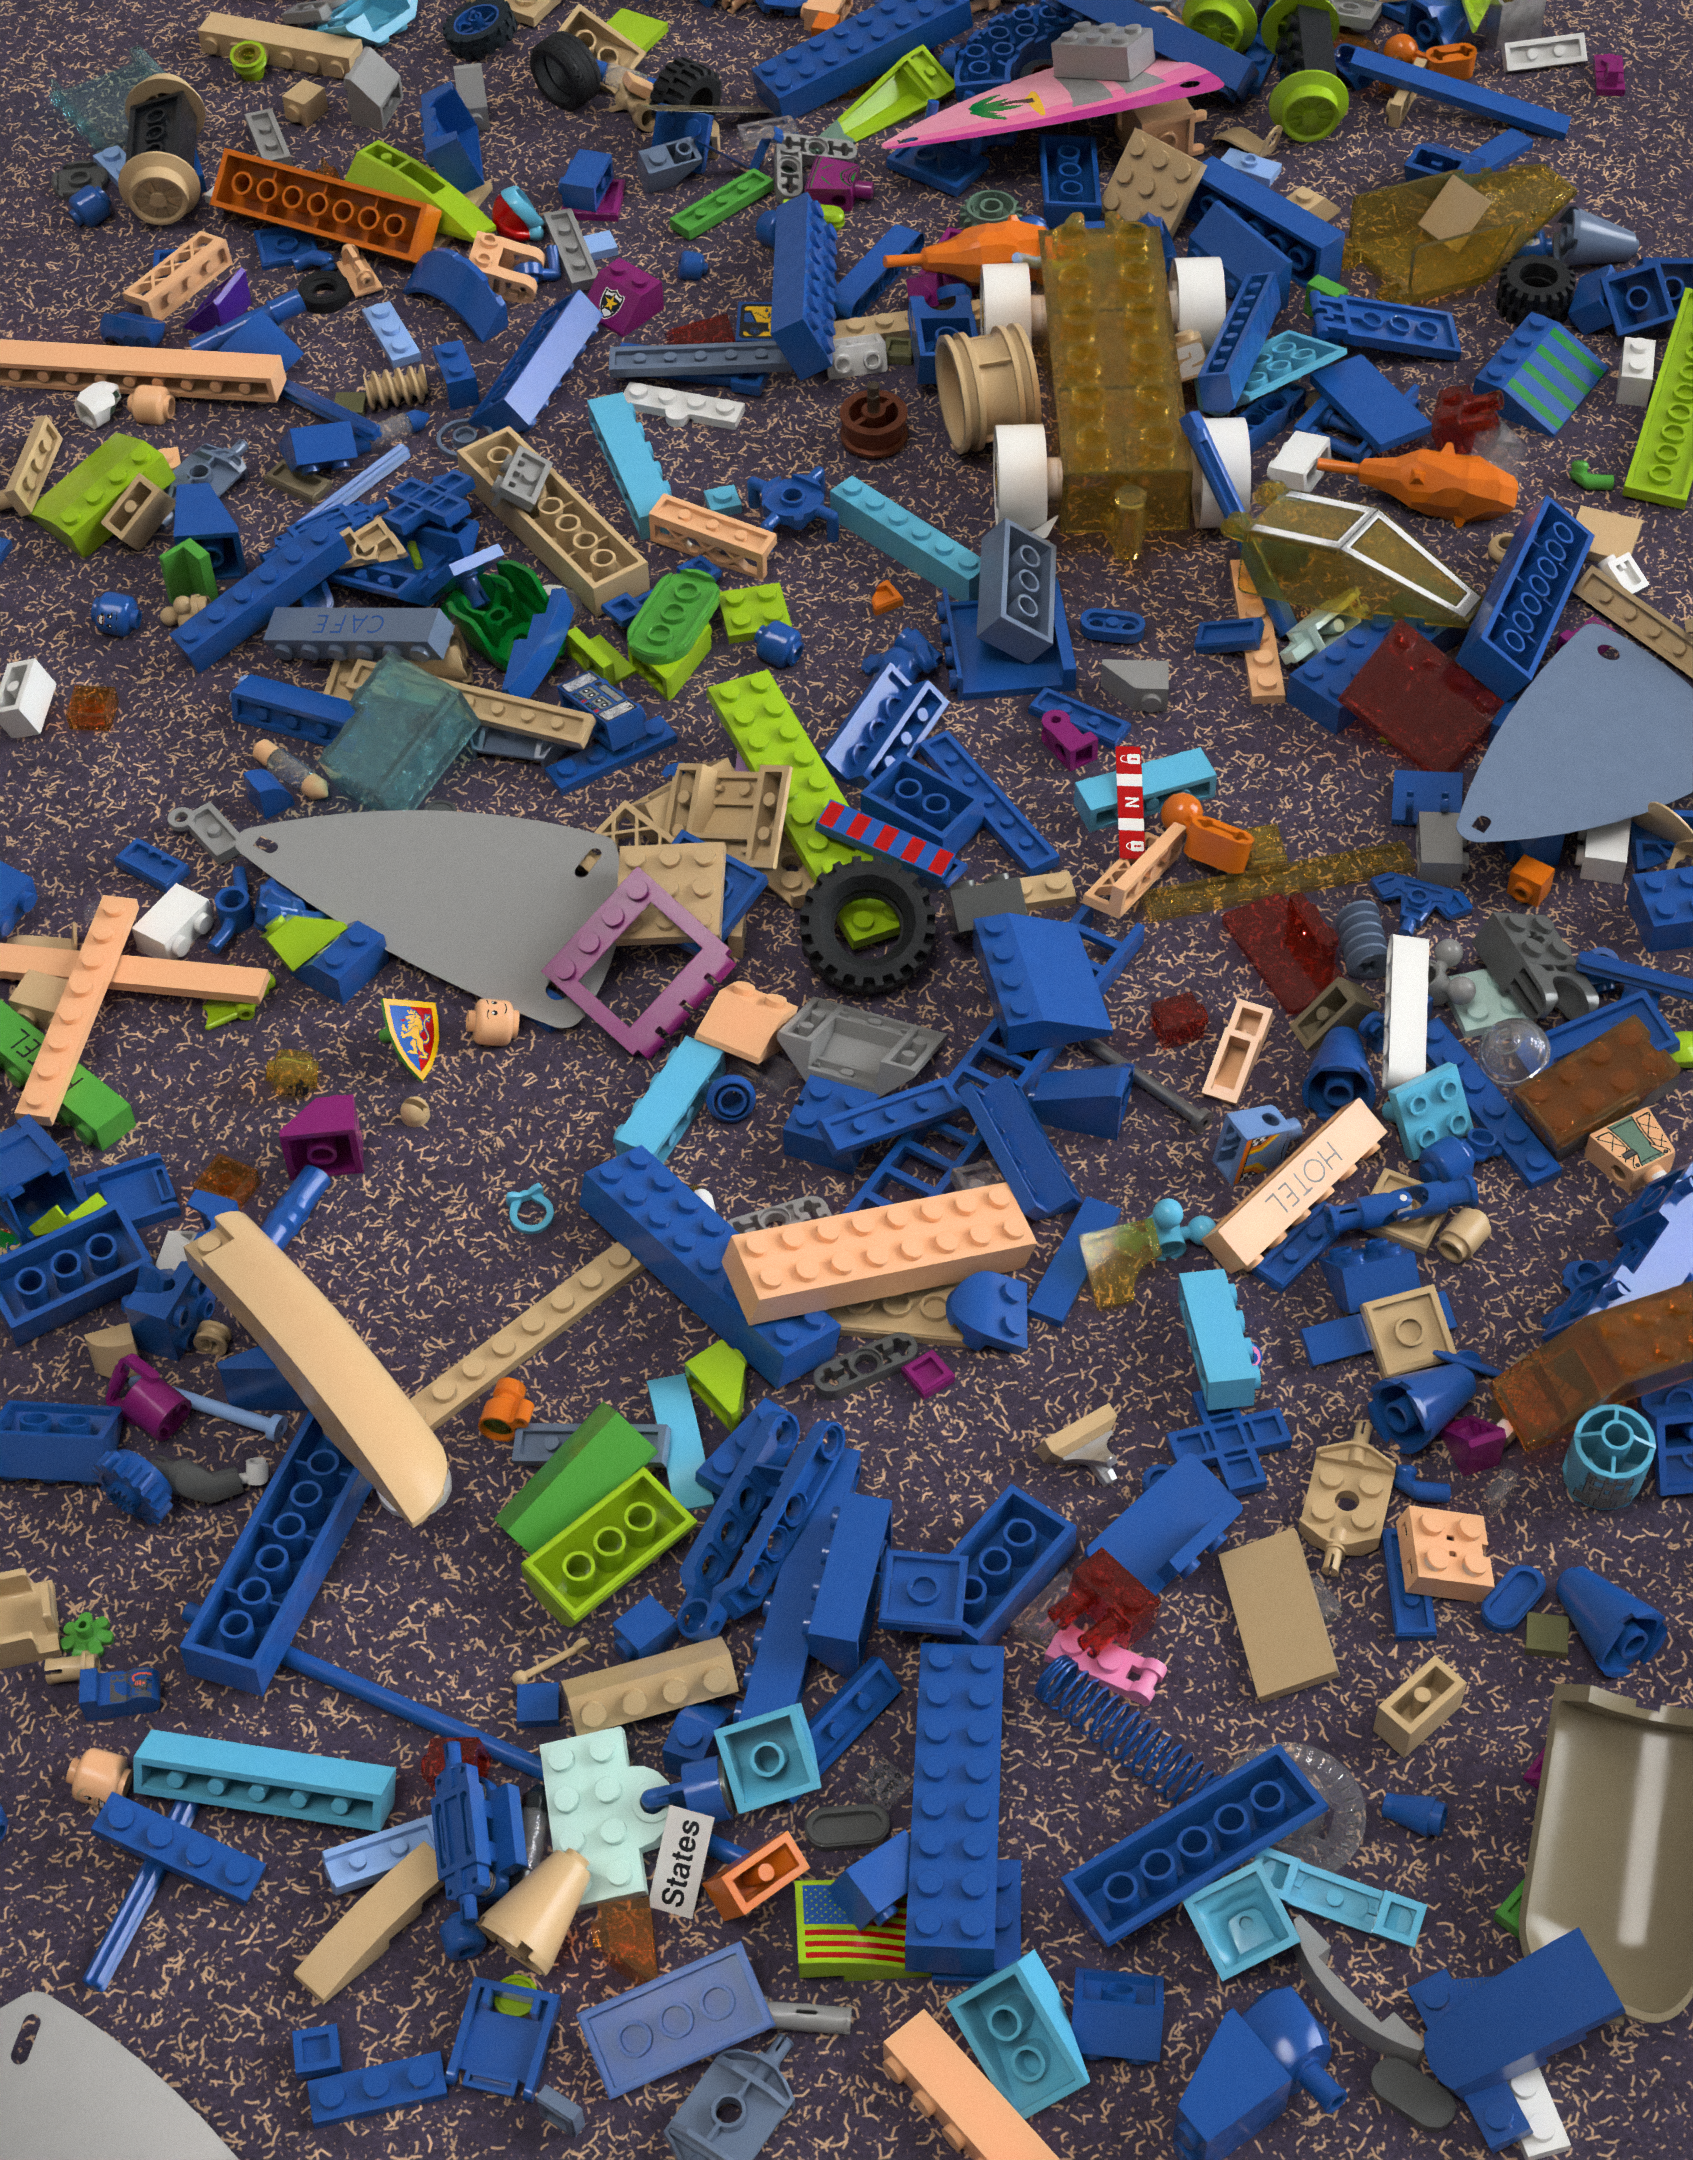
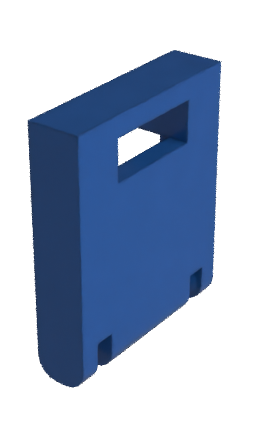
[74,1152,181,1230]
[445,1976,562,2103]

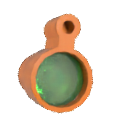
[478,1377,535,1442]

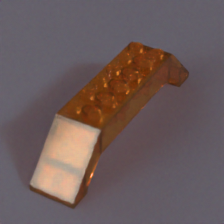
[1488,1281,1693,1452]

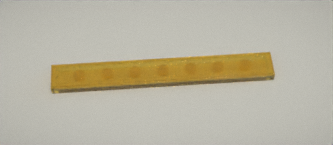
[1139,840,1416,923]

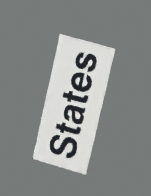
[648,1805,715,1919]

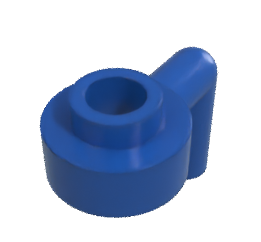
[513,245,562,285]

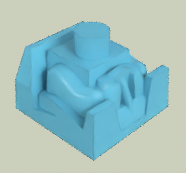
[1182,1859,1301,1981]

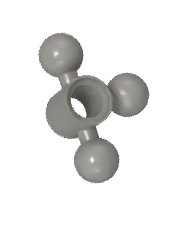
[1428,939,1476,1006]

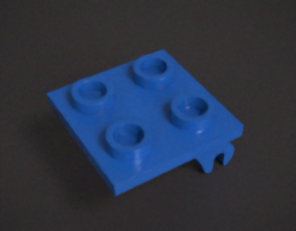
[1391,770,1463,825]

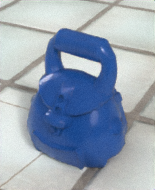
[254,877,331,932]

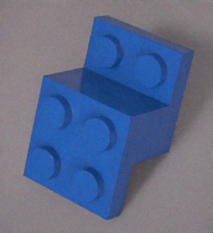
[1635,1359,1693,1496]

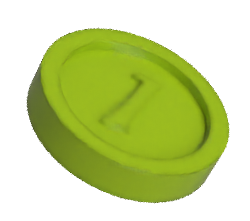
[494,1974,537,2018]

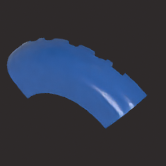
[954,0,1075,102]

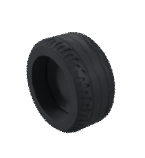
[530,31,601,111]

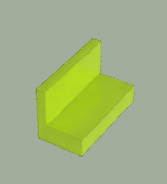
[566,627,637,686]

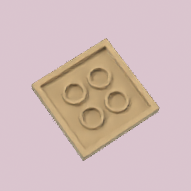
[1101,128,1207,238]
[615,842,726,946]

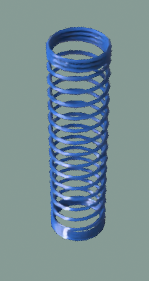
[1034,1654,1222,1808]

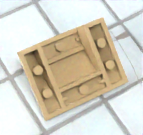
[664,763,793,870]

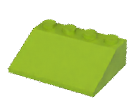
[27,432,176,558]

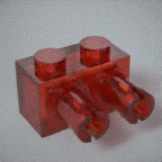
[1431,384,1504,455]
[1047,1547,1162,1659]

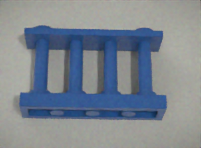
[1293,384,1421,464]

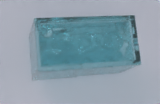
[318,650,481,811]

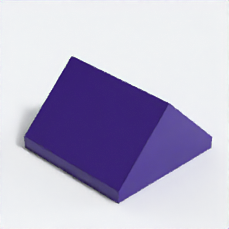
[183,267,252,333]

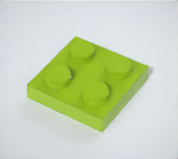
[719,582,792,644]

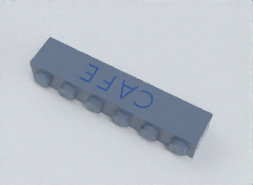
[263,607,455,662]

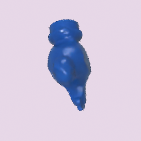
[861,643,938,685]

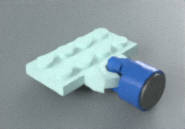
[539,1726,736,1911]

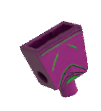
[805,155,874,211]

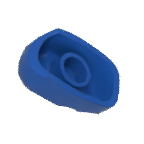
[99,311,165,348]

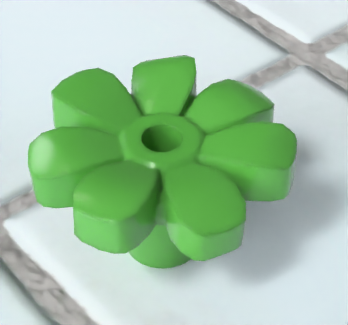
[60,1612,114,1658]

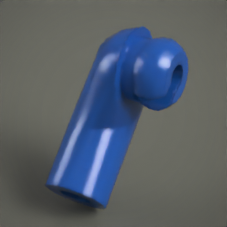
[292,249,336,272]

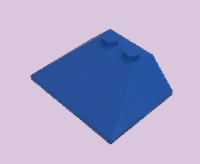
[328,517,480,607]

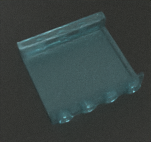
[50,45,166,152]

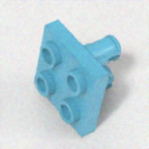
[1382,1062,1474,1161]

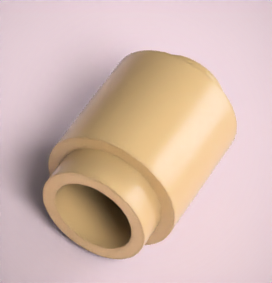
[1437,1208,1491,1263]

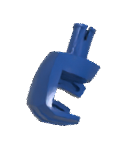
[1241,1985,1348,2114]

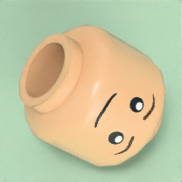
[466,998,519,1046]

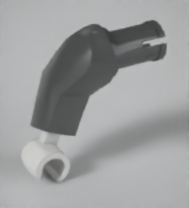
[150,1455,269,1504]

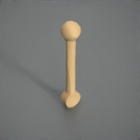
[512,1637,591,1686]

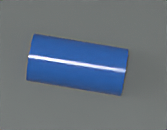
[1038,134,1102,233]

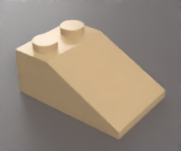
[557,3,647,95]

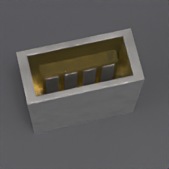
[1485,0,1546,50]

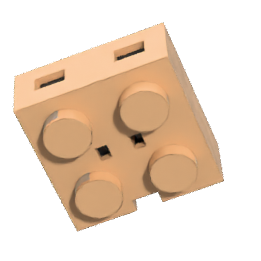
[1396,1505,1495,1602]

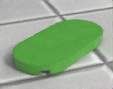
[627,569,720,665]

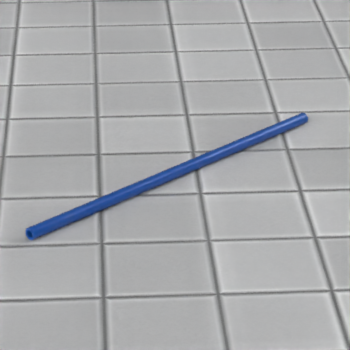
[182,1601,750,1865]

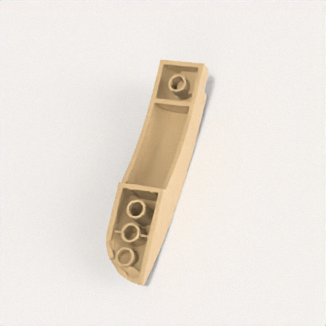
[183,1211,448,1528]

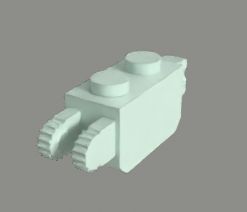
[1279,586,1370,665]

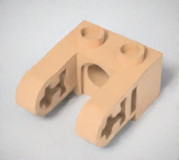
[469,231,546,303]

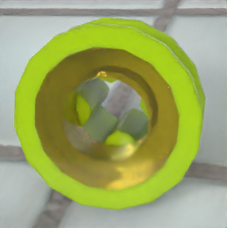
[230,40,267,81]

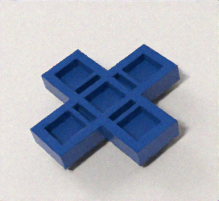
[382,469,476,536]
[1166,1390,1292,1497]

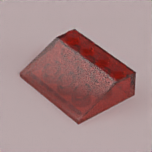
[1337,618,1504,772]

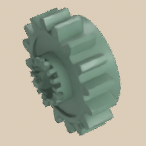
[960,190,1023,230]

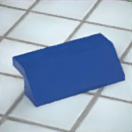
[820,662,950,790]
[957,1074,1083,1221]

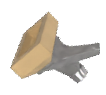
[1035,1403,1118,1487]

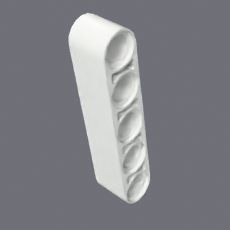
[1382,934,1429,1090]

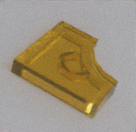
[1078,1218,1162,1310]

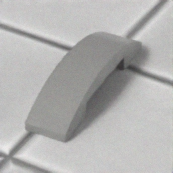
[1292,1915,1424,2067]

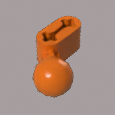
[1383,33,1477,80]
[1160,792,1254,874]

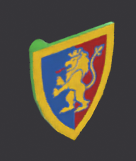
[379,998,439,1082]

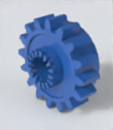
[91,1449,173,1525]

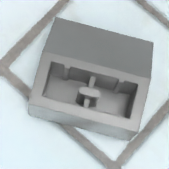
[343,46,403,130]

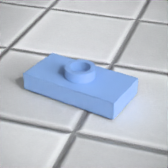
[1220,147,1282,187]

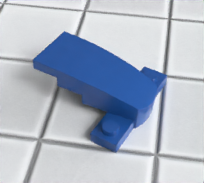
[1407,1927,1626,2154]

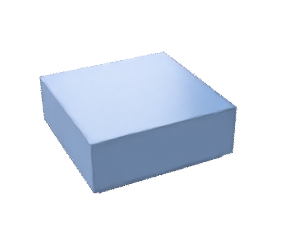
[583,230,619,261]

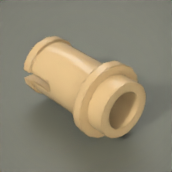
[44,1650,101,1685]

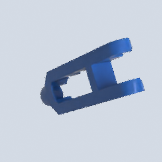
[677,1411,846,1644]

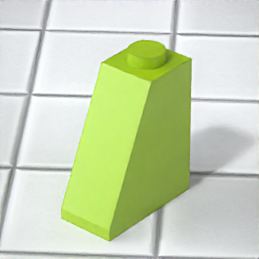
[627,622,712,701]

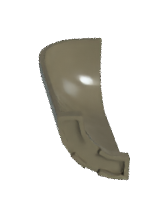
[1519,1683,1693,2026]

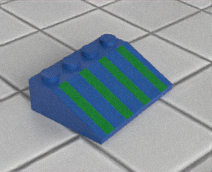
[1471,312,1609,438]

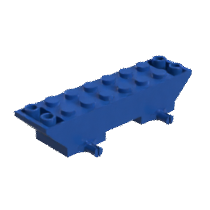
[1541,1161,1693,1403]

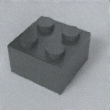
[942,873,1028,939]

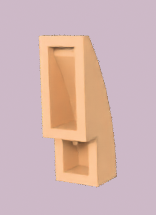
[1202,998,1274,1106]

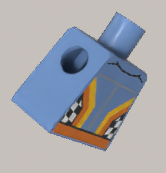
[1212,1104,1303,1186]

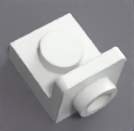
[1597,552,1649,594]

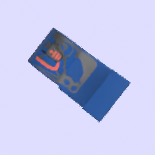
[79,1667,161,1721]

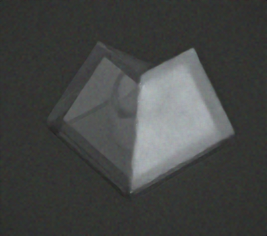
[1464,421,1529,493]

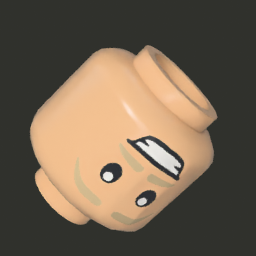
[66,1748,133,1808]

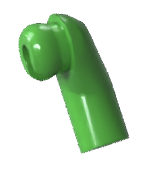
[1569,460,1614,490]

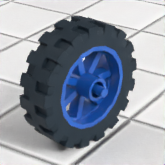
[442,0,517,59]

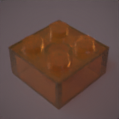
[66,685,119,731]
[192,1153,261,1210]

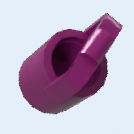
[105,1353,192,1442]

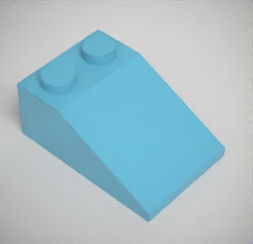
[946,1949,1090,2120]

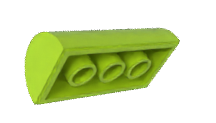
[521,1466,697,1627]

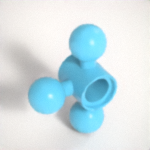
[1113,1198,1216,1261]

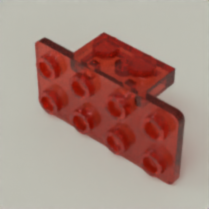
[1222,892,1347,1014]

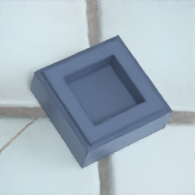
[536,2084,585,2138]

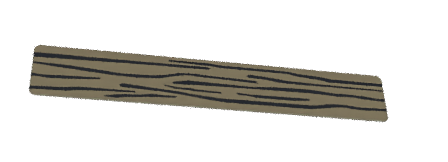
[641,105,772,112]

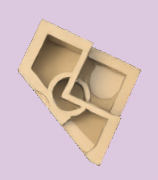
[339,516,409,569]

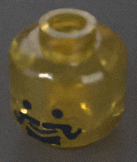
[265,1049,319,1097]

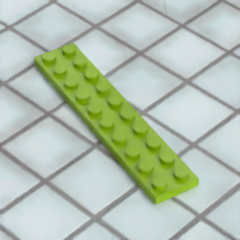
[1622,287,1693,510]
[706,669,900,950]

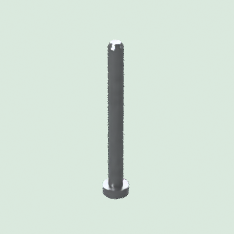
[1082,1038,1214,1134]

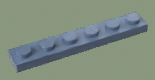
[609,341,792,378]

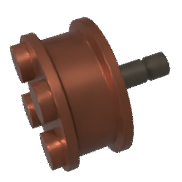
[840,381,908,460]

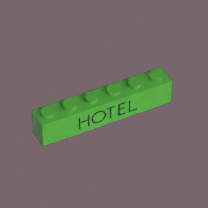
[0,999,136,1151]

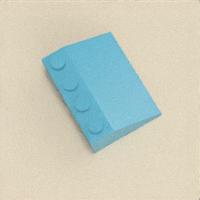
[1193,330,1347,417]

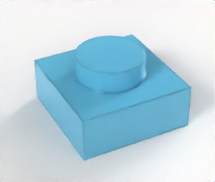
[704,484,742,516]

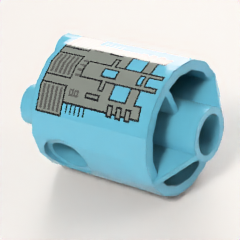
[1562,1404,1656,1510]

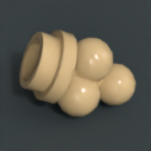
[160,594,211,627]

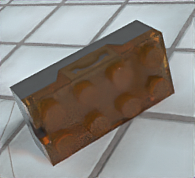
[1512,1014,1681,1162]

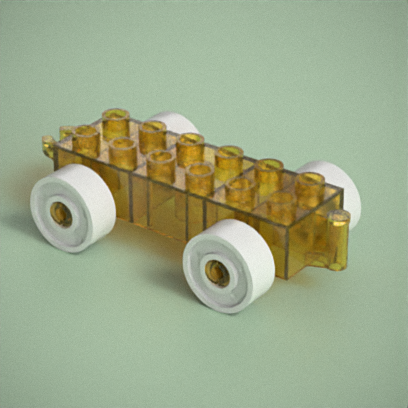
[980,211,1251,561]

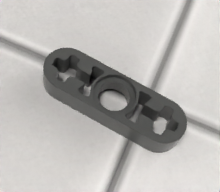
[814,1332,918,1401]

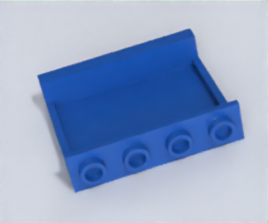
[936,578,1077,701]

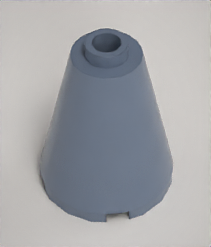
[1552,206,1639,266]

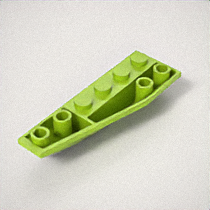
[344,140,496,243]

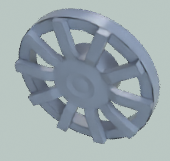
[436,418,493,460]

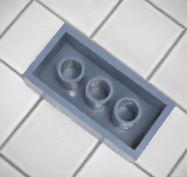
[976,518,1057,664]

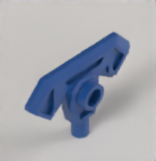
[1370,871,1473,937]

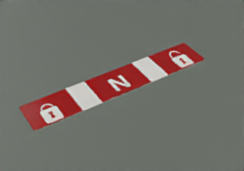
[1115,746,1145,860]

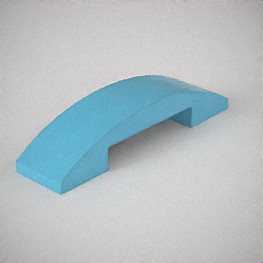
[647,1373,714,1511]
[1254,1847,1428,1948]

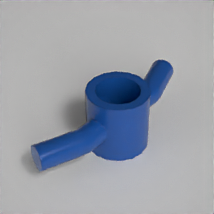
[207,866,254,954]

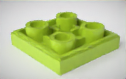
[606,8,669,52]

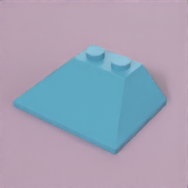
[307,0,418,47]

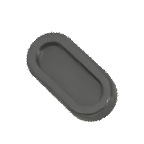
[804,1803,890,1852]
[1370,2057,1456,2133]

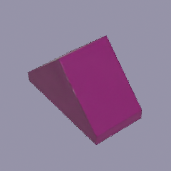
[1439,1415,1506,1477]

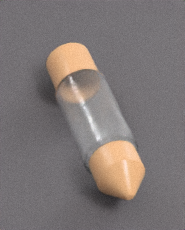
[253,739,328,800]

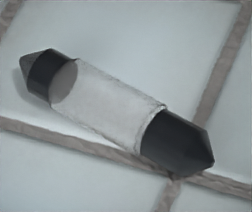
[507,1784,549,1893]

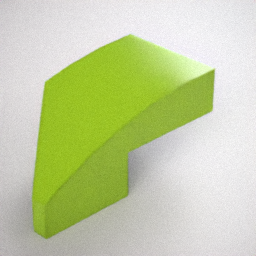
[28,1192,107,1237]

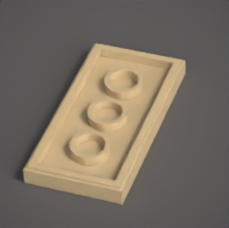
[825,1281,969,1348]
[1218,1528,1340,1703]

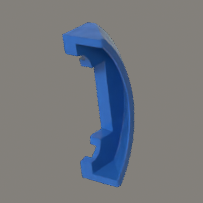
[402,247,509,343]

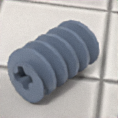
[1336,900,1387,979]

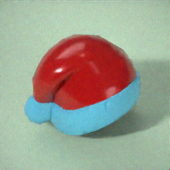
[491,185,545,243]

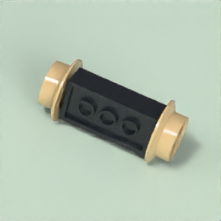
[118,73,206,225]

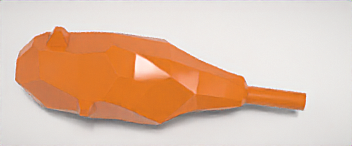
[883,215,1062,286]
[1316,442,1518,528]

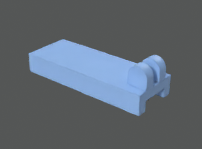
[322,1814,435,1896]

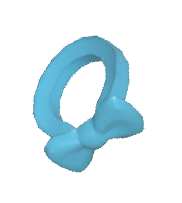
[506,1183,555,1234]

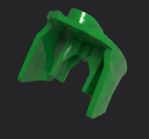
[440,560,567,673]

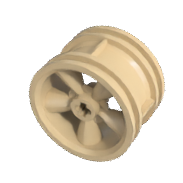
[935,322,1042,454]

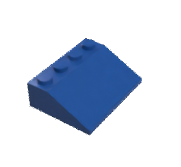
[973,913,1113,1055]

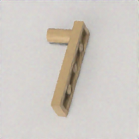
[0,415,63,517]

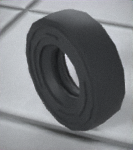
[297,271,351,314]

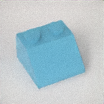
[713,1703,822,1814]

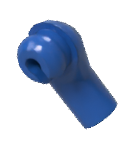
[1393,1464,1451,1504]

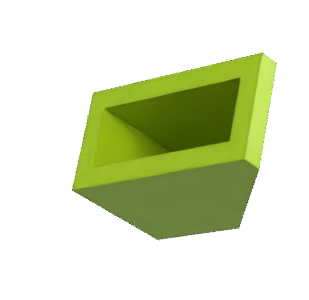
[261,914,348,972]
[684,1339,748,1433]

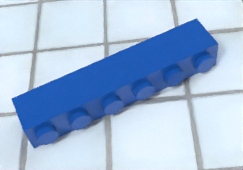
[169,517,352,674]

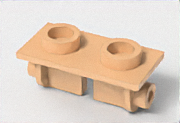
[335,244,383,298]

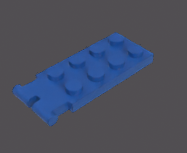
[1309,290,1462,361]

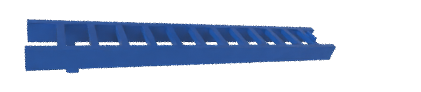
[841,904,1145,1214]

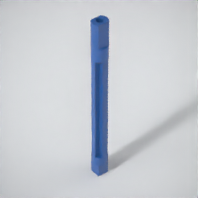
[1179,410,1298,638]

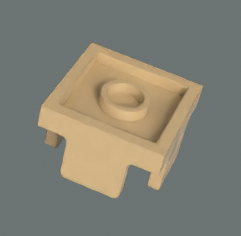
[0,1568,62,1669]

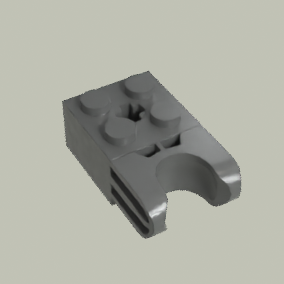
[1471,912,1599,1020]

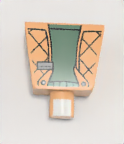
[1584,1107,1675,1193]

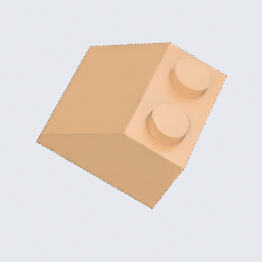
[694,981,798,1064]

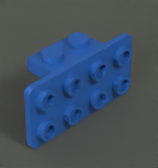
[1084,1453,1243,1609]

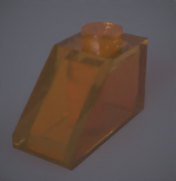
[590,1897,658,1987]

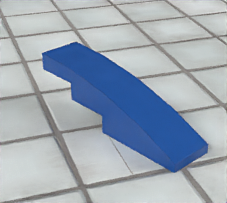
[502,588,575,699]

